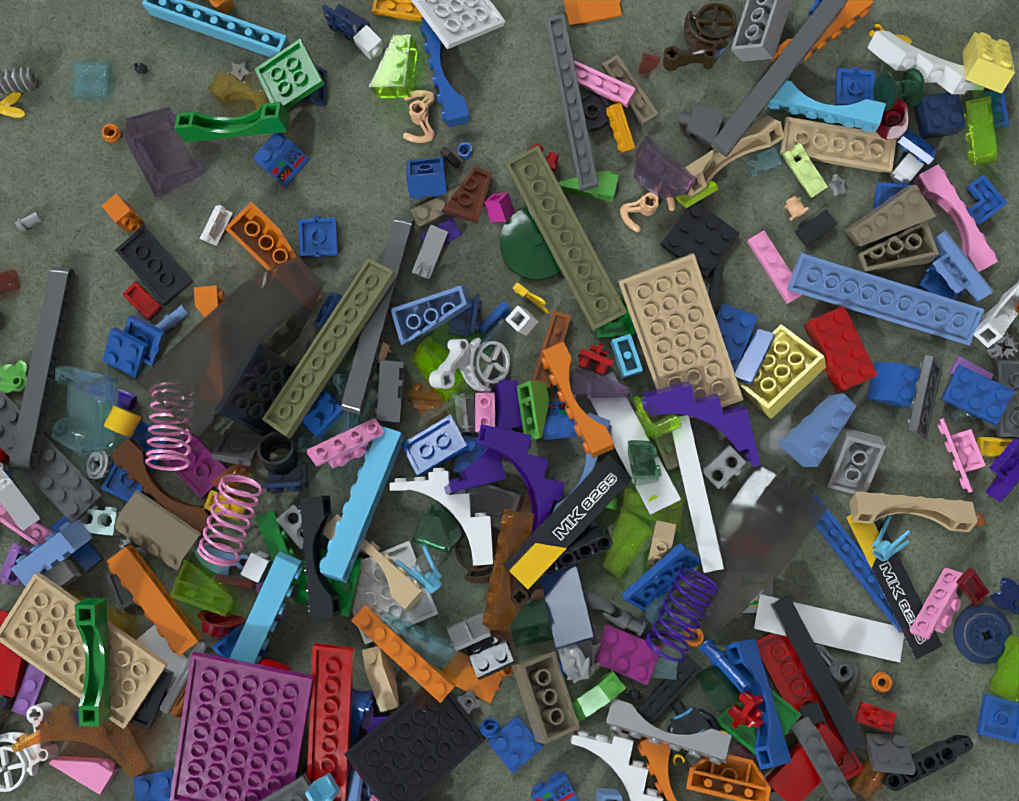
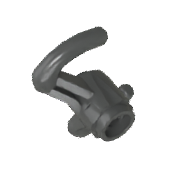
[806,645,859,696]

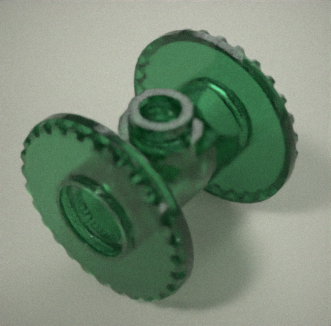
[873,68,926,111]

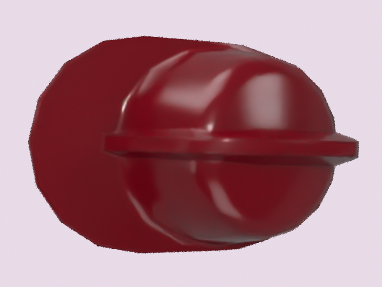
[877,98,908,140]
[198,610,245,638]

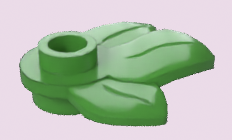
[0,359,29,394]

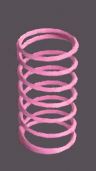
[145,381,195,471]
[197,474,263,566]

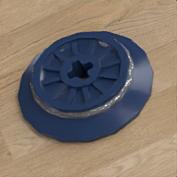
[953,605,1013,665]

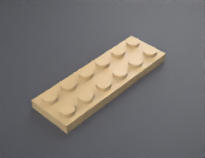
[779,117,897,174]

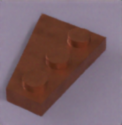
[441,167,492,224]

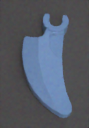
[195,539,249,576]

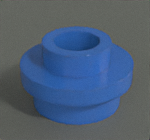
[480,718,500,738]

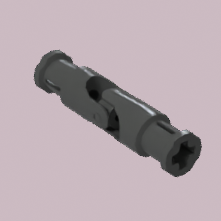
[584,589,647,637]

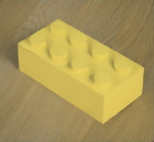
[962,32,1015,94]

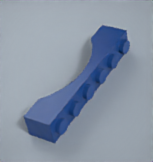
[419,17,469,127]
[725,639,792,769]

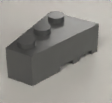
[374,360,408,424]

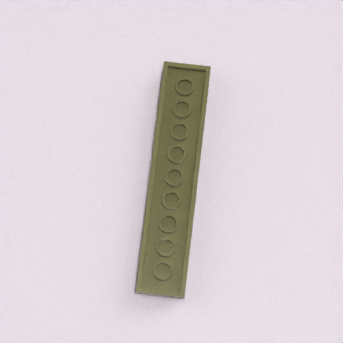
[505,146,627,331]
[262,258,398,439]

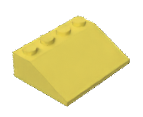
[737,325,826,419]

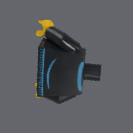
[667,700,728,765]

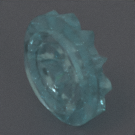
[645,594,673,624]

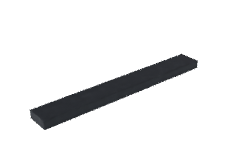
[770,595,867,752]

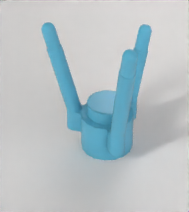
[872,515,910,561]
[395,545,442,593]

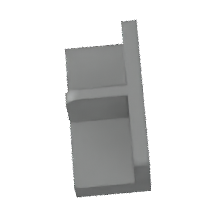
[447,612,491,652]

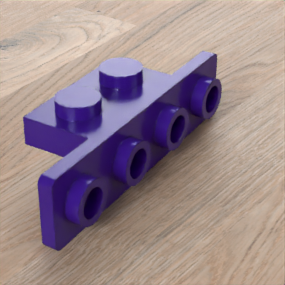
[985,438,1019,502]

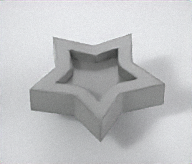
[229,62,251,83]
[829,174,846,196]

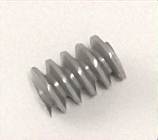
[0,67,37,95]

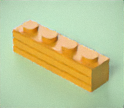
[606,103,635,154]

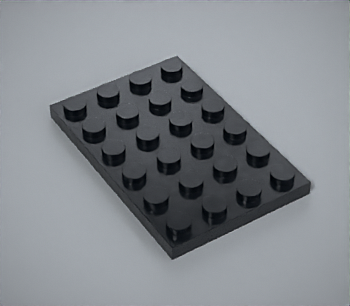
[344,687,486,801]

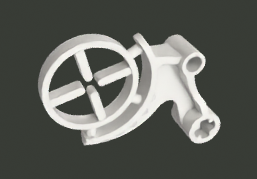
[429,337,510,393]
[0,702,59,792]

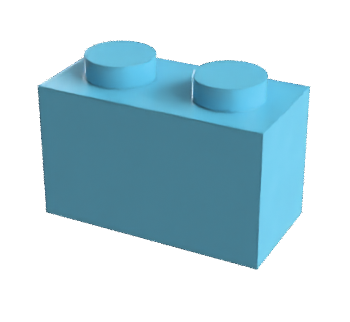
[610,334,643,379]

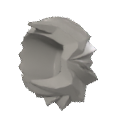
[558,640,601,683]

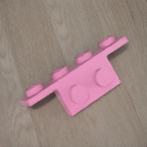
[937,417,986,493]
[307,418,384,469]
[910,568,963,639]

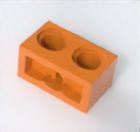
[101,194,144,233]

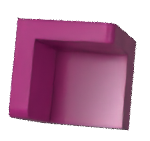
[484,193,515,222]

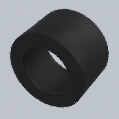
[257,431,299,475]

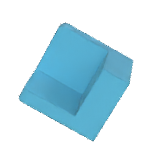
[305,773,340,801]

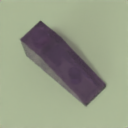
[571,368,630,399]

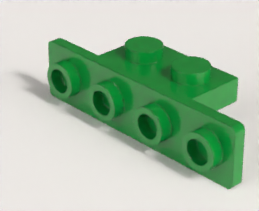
[255,510,300,585]

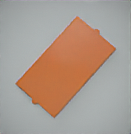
[563,0,622,27]
[442,648,502,703]

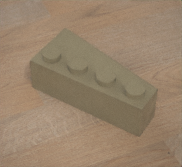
[844,185,936,246]
[852,220,939,276]

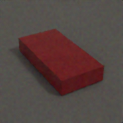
[956,568,989,606]

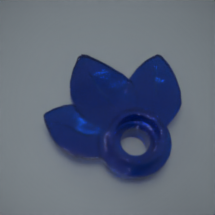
[990,577,1019,615]

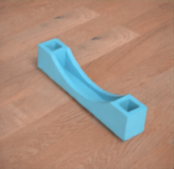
[767,81,885,132]

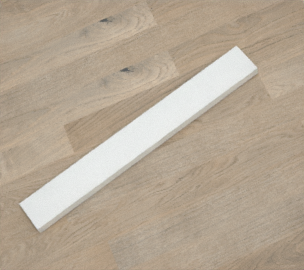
[669,415,724,573]

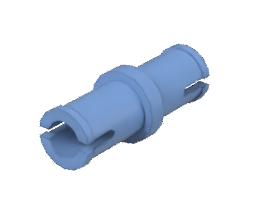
[156,304,190,332]

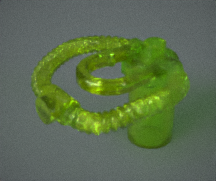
[632,396,682,440]

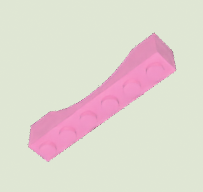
[912,164,998,272]

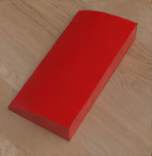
[0,610,27,697]
[765,723,848,801]

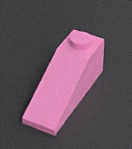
[49,756,120,795]

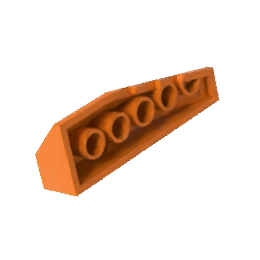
[224,201,322,310]

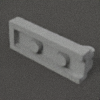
[412,225,448,279]

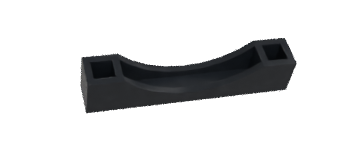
[299,495,341,619]

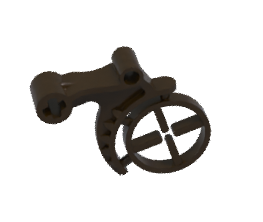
[663,3,736,71]
[455,532,530,606]

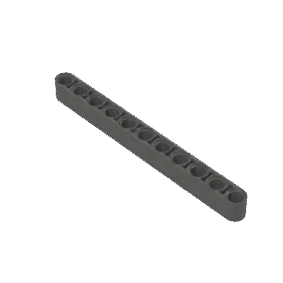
[711,0,848,157]
[341,217,415,415]
[10,267,76,471]

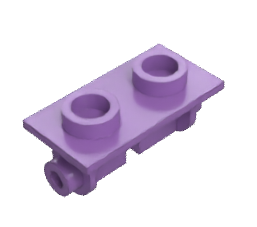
[0,542,32,586]

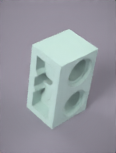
[79,505,120,536]

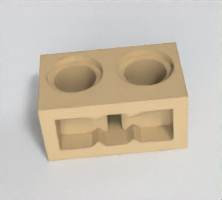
[647,520,676,566]

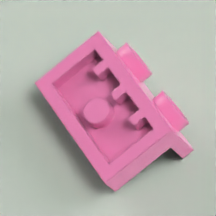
[475,393,495,433]

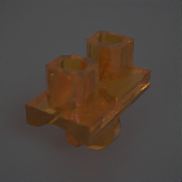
[406,383,442,415]
[211,464,252,497]
[851,759,887,801]

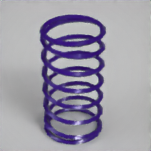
[645,568,719,662]

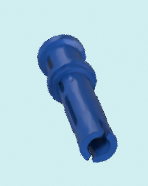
[699,638,751,693]

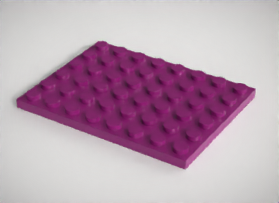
[170,651,313,801]

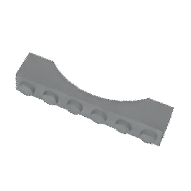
[606,699,733,765]

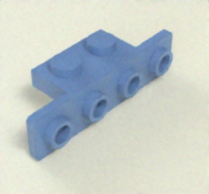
[932,231,993,302]

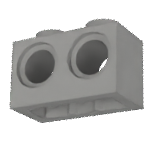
[701,446,746,490]
[276,504,304,550]

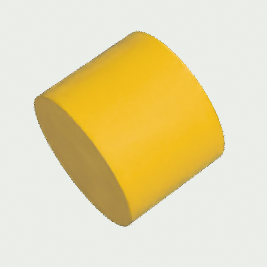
[103,405,142,438]

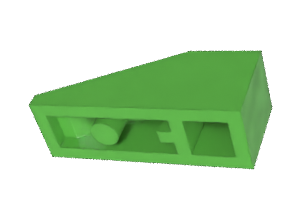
[559,171,618,202]
[517,381,549,441]
[572,670,626,723]

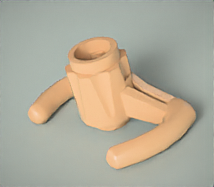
[403,90,435,143]
[620,184,675,233]

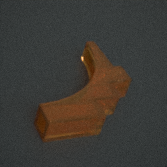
[11,703,152,779]

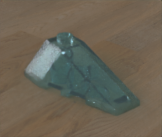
[380,610,457,668]

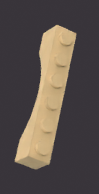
[675,115,785,197]
[849,491,977,532]
[323,514,424,612]

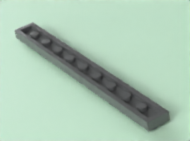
[546,14,599,192]

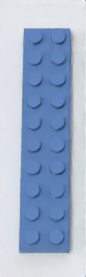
[786,253,985,345]

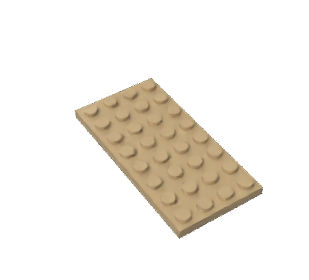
[618,253,743,425]
[0,572,169,729]

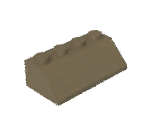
[114,490,202,571]
[512,651,580,744]

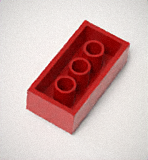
[803,306,878,394]

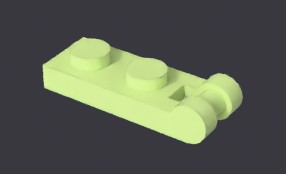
[783,143,828,198]

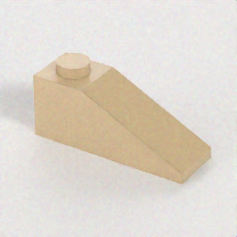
[362,646,400,712]

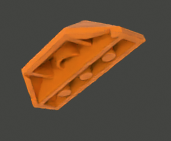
[686,754,771,801]

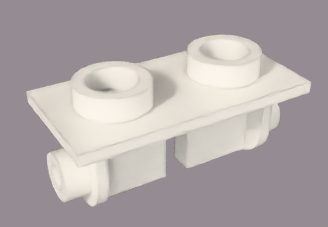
[200,205,233,246]

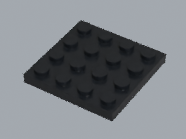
[214,341,297,436]

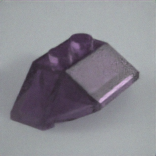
[633,136,697,199]

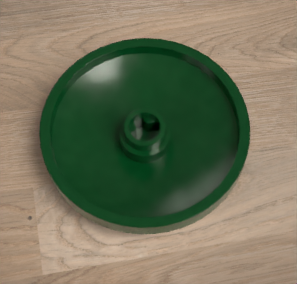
[500,207,561,281]

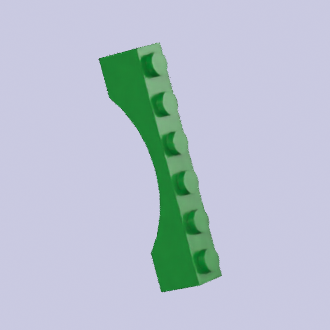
[174,102,290,142]
[75,598,111,727]

